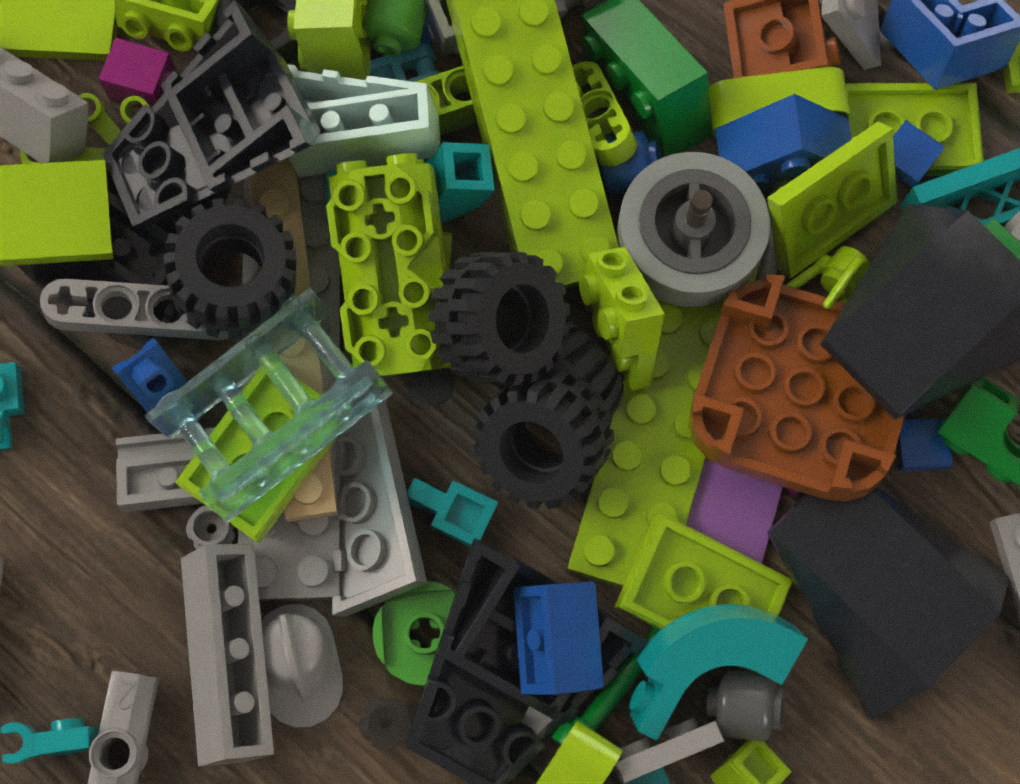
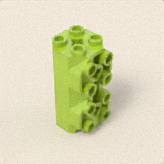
[326,153,451,379]

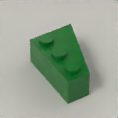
[581,0,712,158]

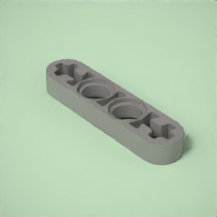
[40,279,229,340]

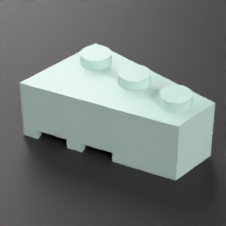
[287,64,441,177]

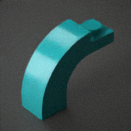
[322,142,494,224]
[629,604,808,741]

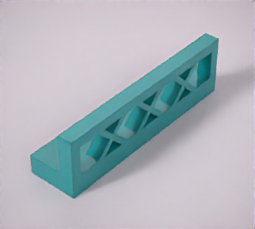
[901,148,1020,226]

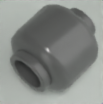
[707,669,785,742]

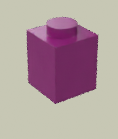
[99,38,179,109]

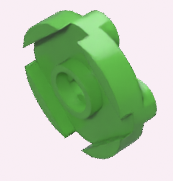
[373,581,455,687]

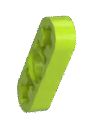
[572,61,637,166]

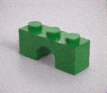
[937,376,1020,486]

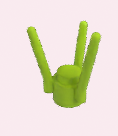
[785,246,870,309]

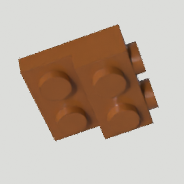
[723,0,841,78]

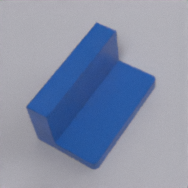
[513,582,604,695]

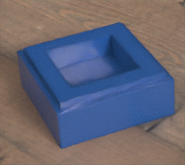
[893,120,945,187]
[896,418,953,472]

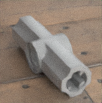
[88,671,159,784]

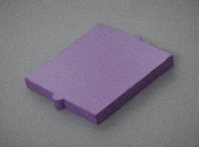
[686,460,783,564]

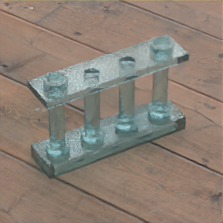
[145,287,393,522]

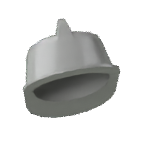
[261,604,343,728]

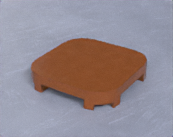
[689,274,905,502]

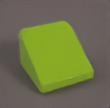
[711,740,792,784]

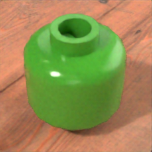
[362,0,428,57]

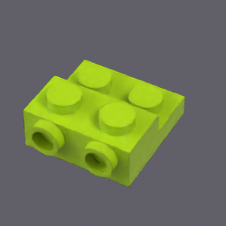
[114,0,220,52]
[579,247,665,390]

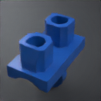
[112,338,206,434]

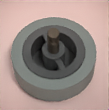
[616,152,770,307]

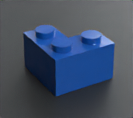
[879,0,1020,90]
[715,94,852,192]

